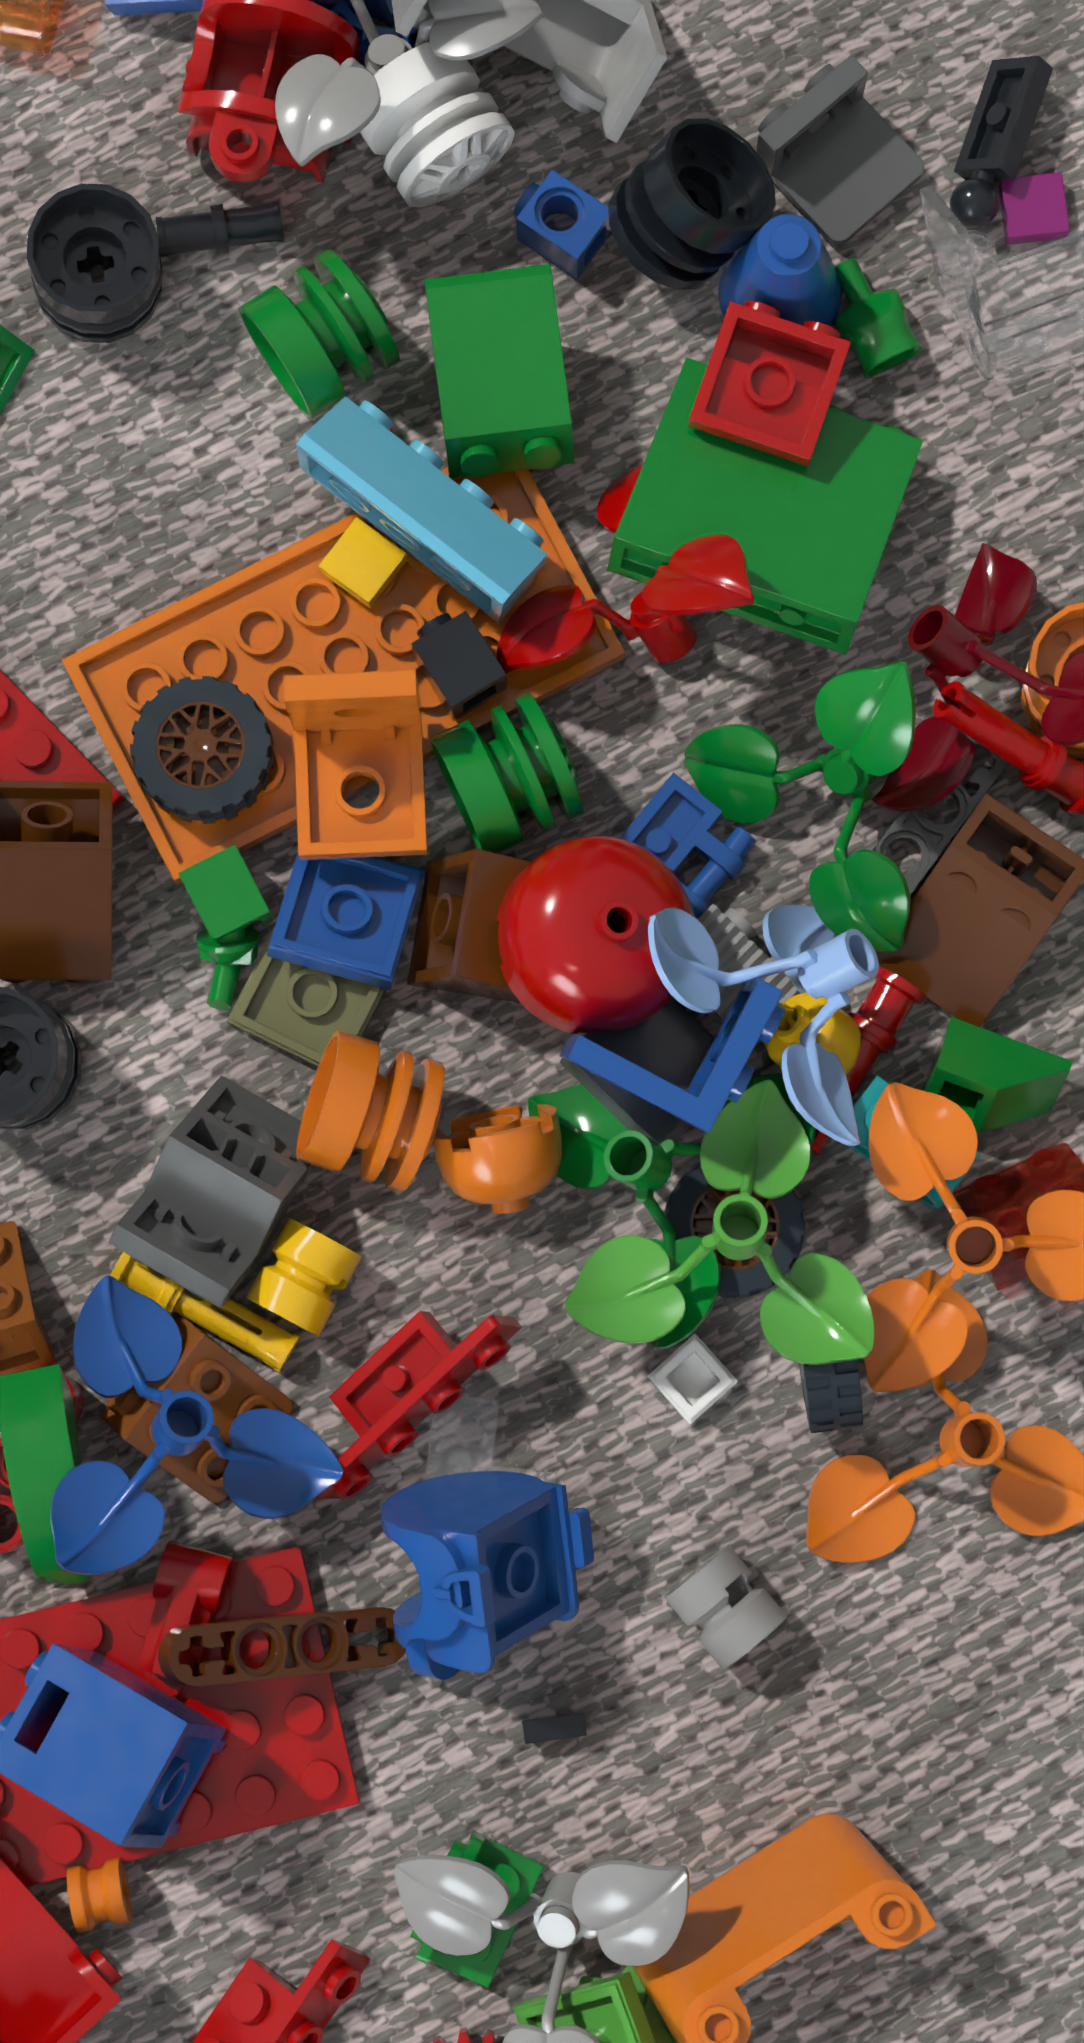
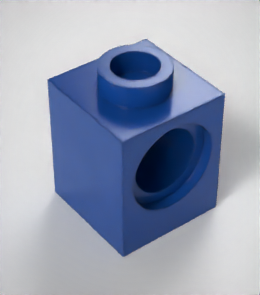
[514,169,612,280]

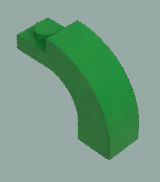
[0,1364,93,1584]

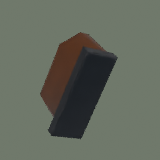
[522,1712,587,1744]

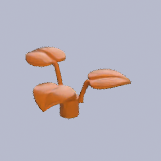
[863,1082,1084,1392]
[806,1270,1084,1563]

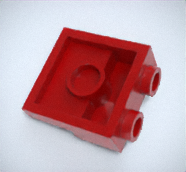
[688,301,851,466]

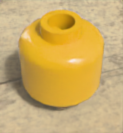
[765,992,861,1075]

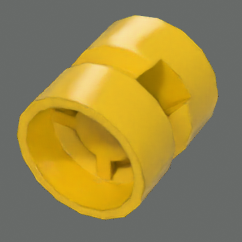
[246,1218,362,1337]

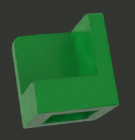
[178,844,274,940]

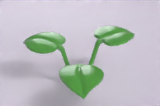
[565,1079,874,1365]

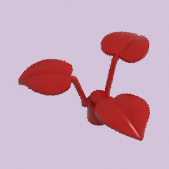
[496,465,754,674]

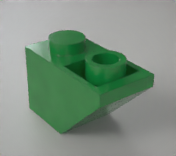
[924,1017,1073,1133]

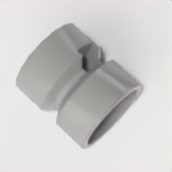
[664,1544,787,1670]

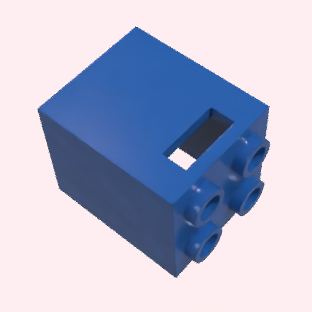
[0,1643,226,1848]

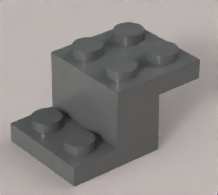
[108,1075,315,1308]

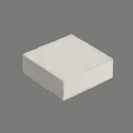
[647,1333,738,1425]

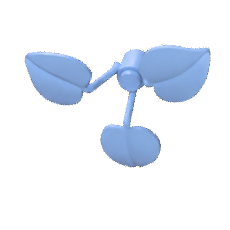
[648,905,879,1146]

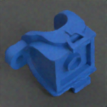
[381,1471,594,1680]

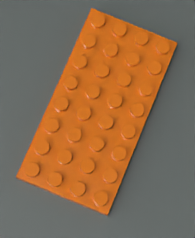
[62,467,625,885]

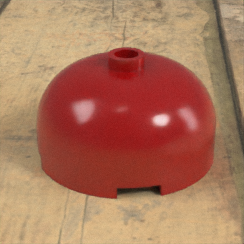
[496,836,694,1034]

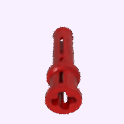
[933,681,1084,816]
[810,966,926,1155]

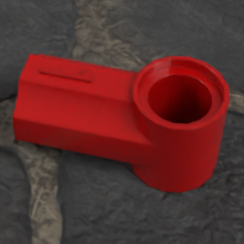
[138,1540,233,1677]

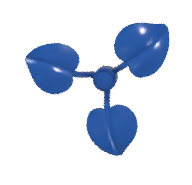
[50,1275,343,1575]

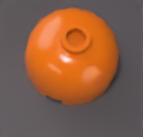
[433,1104,562,1214]

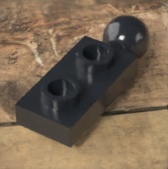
[949,56,1053,229]

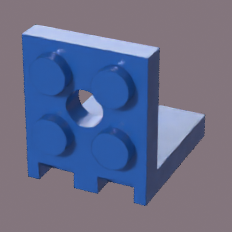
[559,979,785,1133]

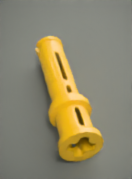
[110,1252,300,1373]

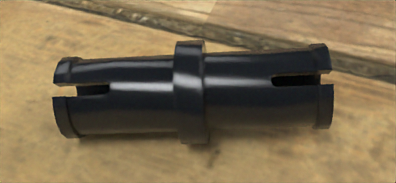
[155,202,284,257]

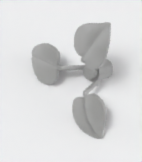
[275,0,543,167]
[394,1855,689,2043]

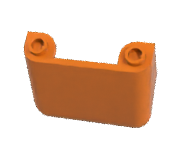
[632,1814,937,2043]

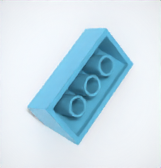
[296,396,548,623]

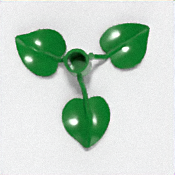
[684,661,916,952]
[528,1073,816,1349]

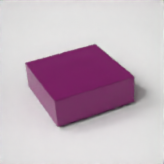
[998,172,1070,245]

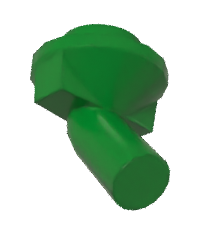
[196,926,260,1010]

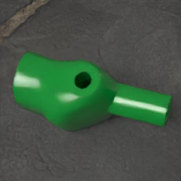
[835,258,923,379]

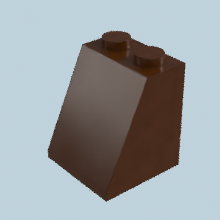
[0,781,113,983]
[407,849,617,1003]

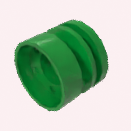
[238,249,400,419]
[430,692,584,853]

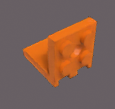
[283,669,428,860]

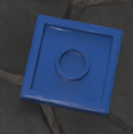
[267,853,425,990]

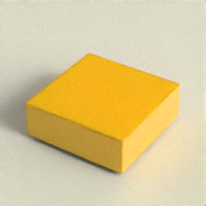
[319,517,408,608]

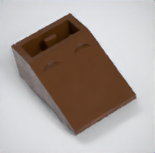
[876,793,1084,1027]

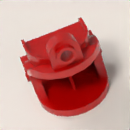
[178,0,361,183]

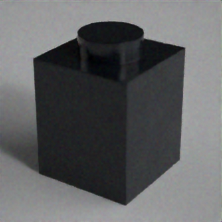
[411,611,507,721]

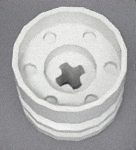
[360,42,515,207]

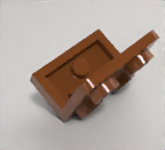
[100,1314,293,1503]

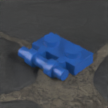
[620,772,756,920]

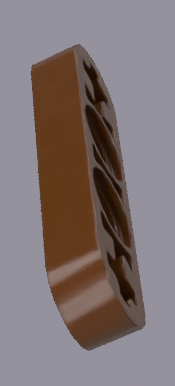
[158,1606,406,1687]

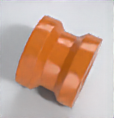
[66,1857,133,1934]

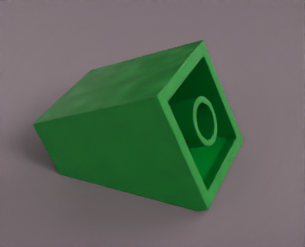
[424,264,574,479]

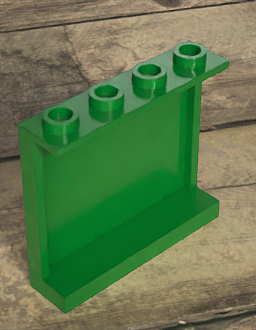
[607,357,923,655]

